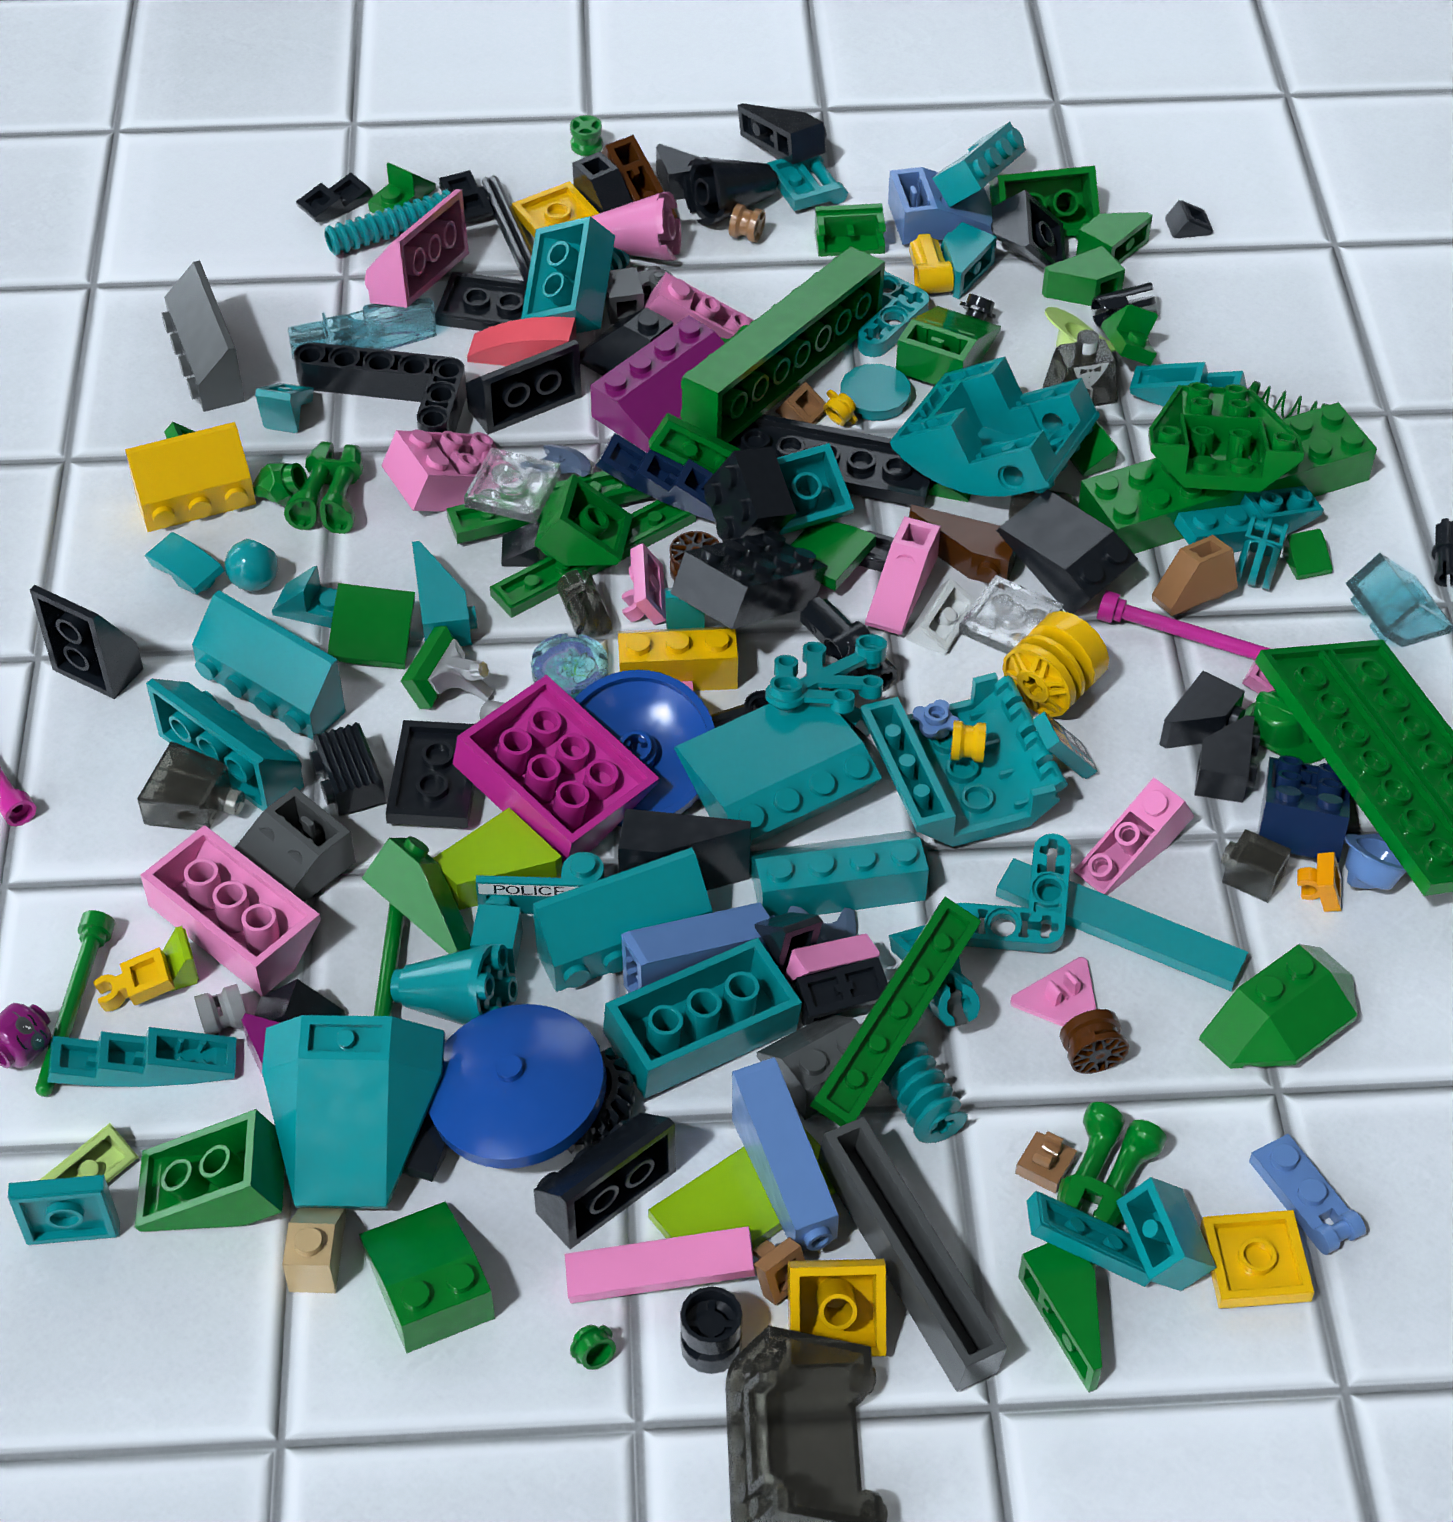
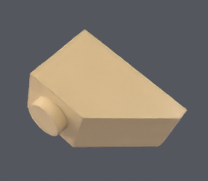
[282,1208,347,1293]

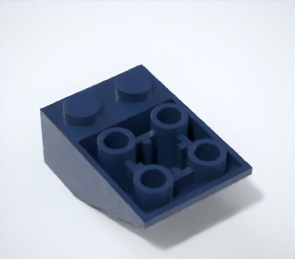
[1256,756,1350,863]

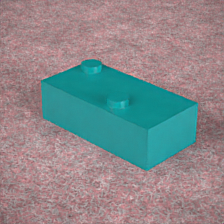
[603,937,802,1099]

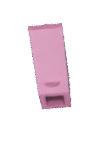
[644,272,753,339]
[865,516,941,635]
[1073,778,1194,895]

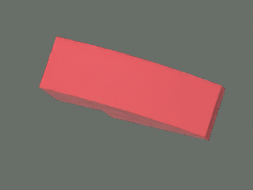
[467,317,576,366]

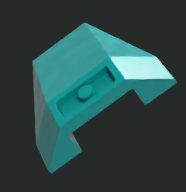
[262,1015,445,1209]

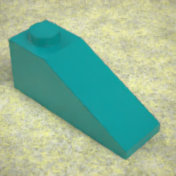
[412,541,478,646]

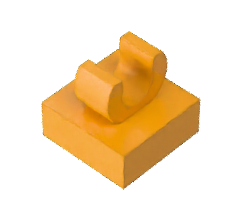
[1297,852,1342,912]

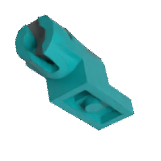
[889,925,980,1027]

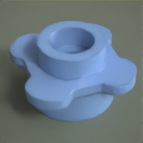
[912,699,959,739]

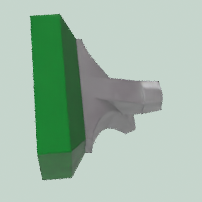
[401,626,493,709]

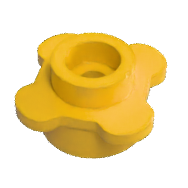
[823,390,858,426]

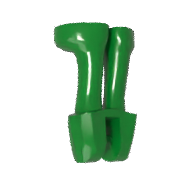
[284,441,363,534]
[1057,1102,1167,1227]

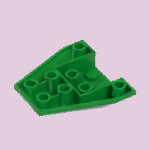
[1148,382,1305,492]

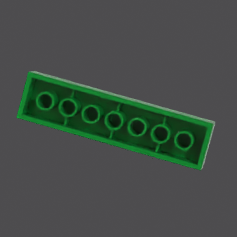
[680,247,885,443]
[1077,402,1377,554]

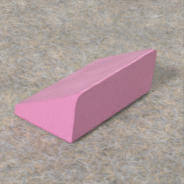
[784,934,880,984]

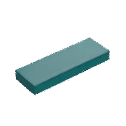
[1026,1191,1151,1287]

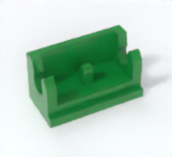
[814,203,886,257]

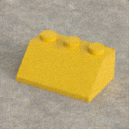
[125,422,256,532]
[618,627,738,691]

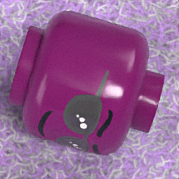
[0,1003,51,1069]

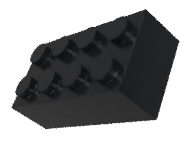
[671,531,828,629]

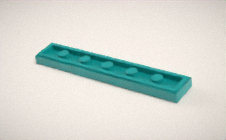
[996,858,1248,991]

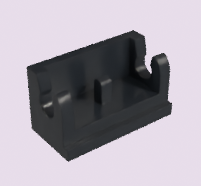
[794,957,888,1026]

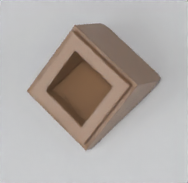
[775,381,826,424]

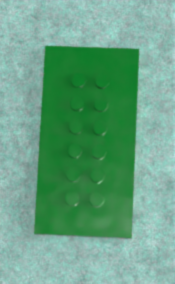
[1255,639,1453,896]

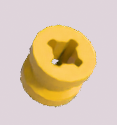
[950,720,986,763]

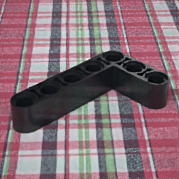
[294,342,467,432]

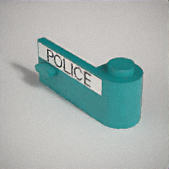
[476,852,605,914]

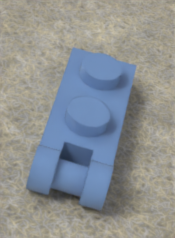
[1249,1134,1366,1255]

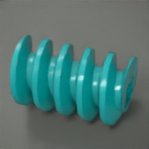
[882,1041,968,1143]

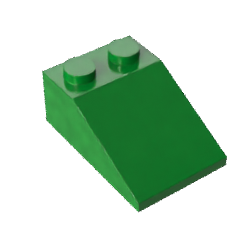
[134,1109,285,1232]
[359,1201,495,1354]

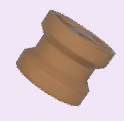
[729,203,766,243]

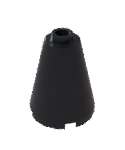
[683,157,778,225]

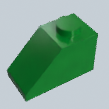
[1076,212,1153,264]

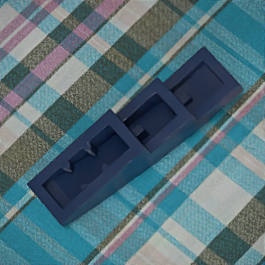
[595,433,716,522]

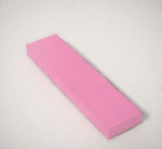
[565,1226,756,1304]

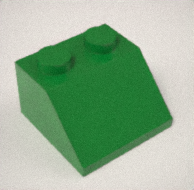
[534,474,633,566]

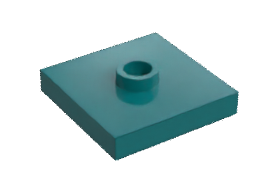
[8,1175,120,1245]

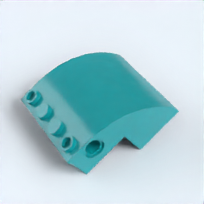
[889,356,1100,497]

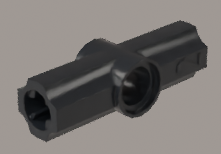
[800,596,897,692]

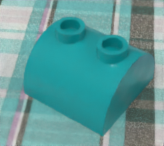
[777,443,855,535]

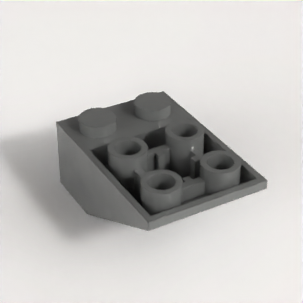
[235,787,356,902]

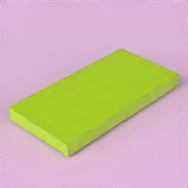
[648,1128,836,1249]

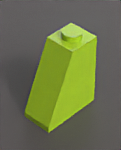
[433,808,563,910]

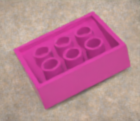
[453,674,660,864]

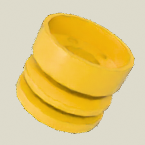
[1002,611,1109,717]

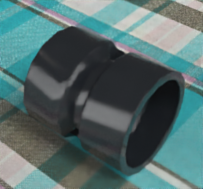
[680,1286,743,1374]

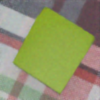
[163,926,199,991]

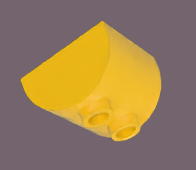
[787,1259,886,1358]

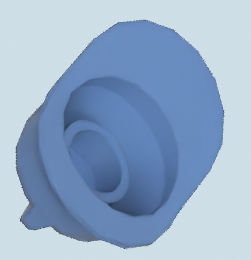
[1344,833,1406,890]

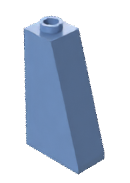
[621,902,775,993]
[732,1057,839,1251]

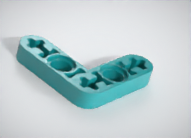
[858,271,929,357]
[956,833,1071,953]

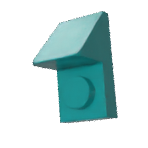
[255,383,314,433]
[272,566,337,628]

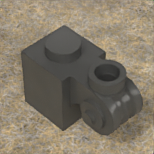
[605,266,673,324]

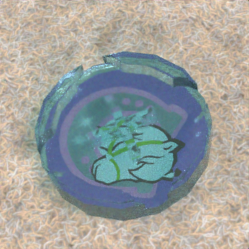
[531,633,608,696]

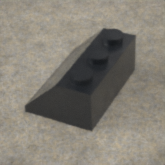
[465,339,582,434]
[533,1112,676,1249]

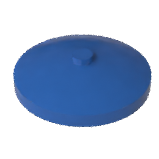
[574,670,715,827]
[428,1004,607,1169]

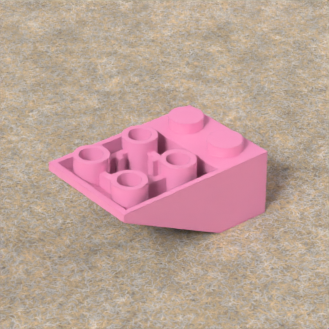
[381,429,520,511]

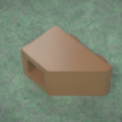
[1152,535,1238,616]

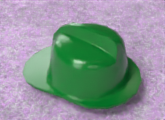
[1244,690,1324,764]

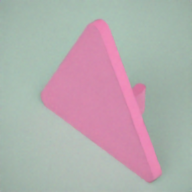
[1010,957,1096,1027]

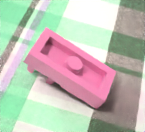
[622,543,666,625]

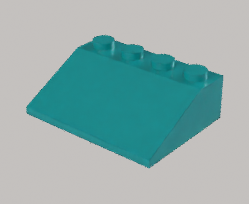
[674,688,882,846]

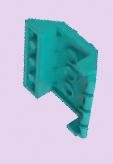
[860,672,1068,847]

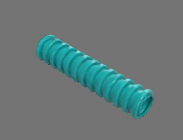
[324,189,451,256]

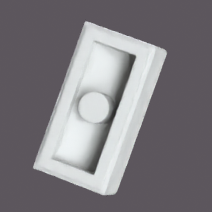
[905,578,979,654]

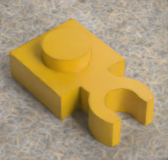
[93,947,175,1012]

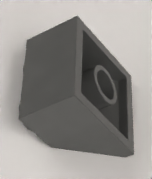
[757,1014,861,1120]

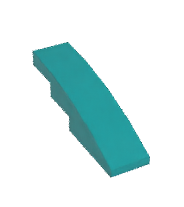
[47,1027,237,1087]

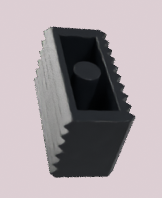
[309,722,386,816]

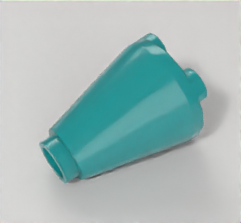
[390,944,518,1025]

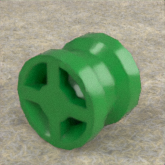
[570,115,603,156]

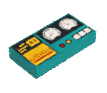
[1033,712,1098,779]

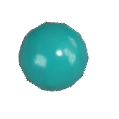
[224,539,278,591]

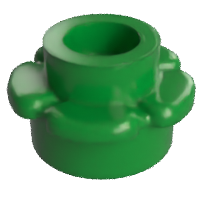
[570,1325,616,1370]

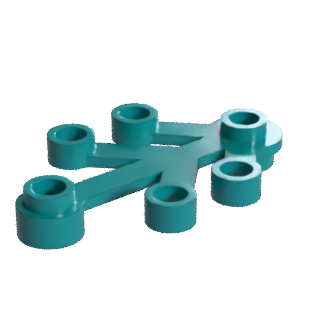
[765,634,887,714]

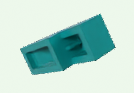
[1129,362,1247,406]

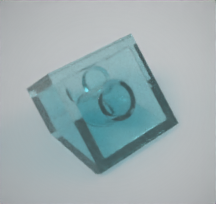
[1345,553,1453,647]

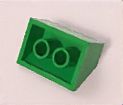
[989,165,1100,244]

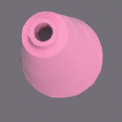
[592,192,681,261]

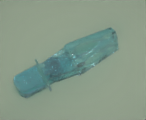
[288,298,437,360]

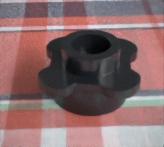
[960,294,996,321]

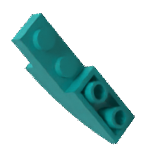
[1174,486,1324,553]

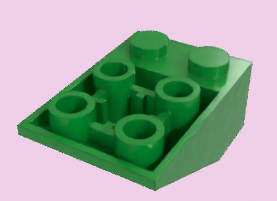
[896,306,1001,385]

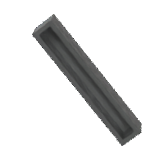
[817,1117,1007,1392]

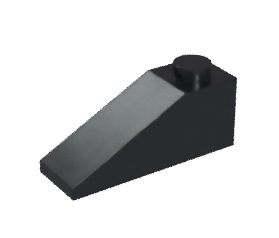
[737,103,826,164]

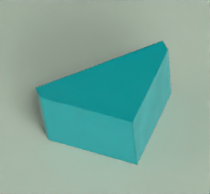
[664,588,705,629]

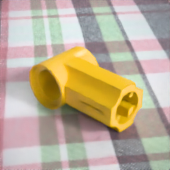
[909,234,954,294]

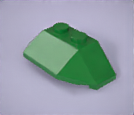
[1199,944,1358,1069]

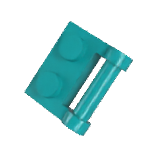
[767,155,848,211]

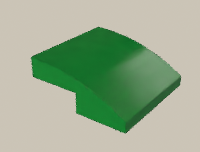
[791,521,876,591]
[327,583,415,670]

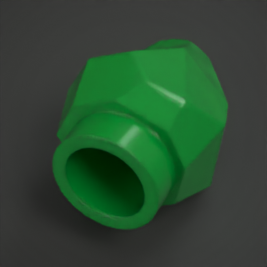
[252,462,308,506]

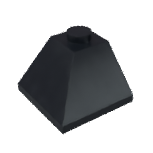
[991,190,1066,269]
[580,307,673,376]

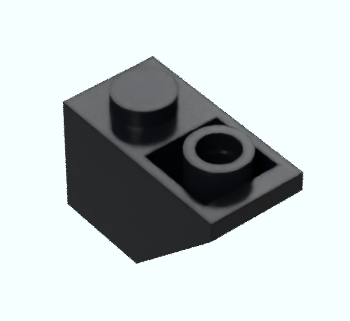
[572,151,633,213]
[1194,715,1260,803]

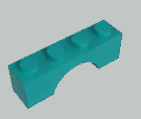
[932,122,1026,207]

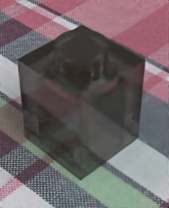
[1221,829,1292,903]

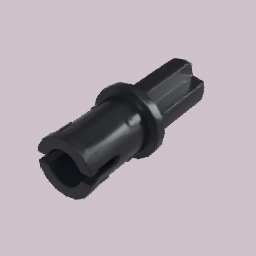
[1431,518,1453,587]

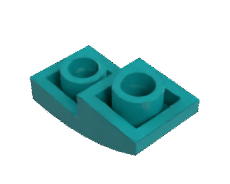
[144,532,225,595]

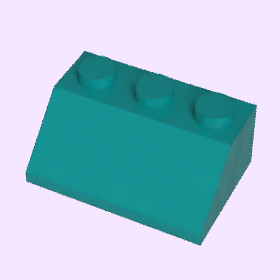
[521,216,615,334]

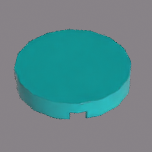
[840,364,911,421]

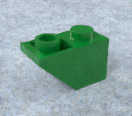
[1042,246,1125,306]

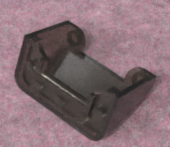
[725,1325,888,1522]

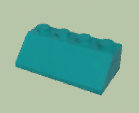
[192,590,346,741]
[146,678,304,811]
[750,831,929,916]
[533,847,713,992]

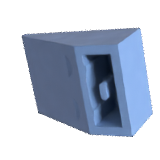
[888,167,993,245]

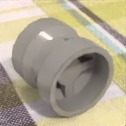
[194,984,246,1035]

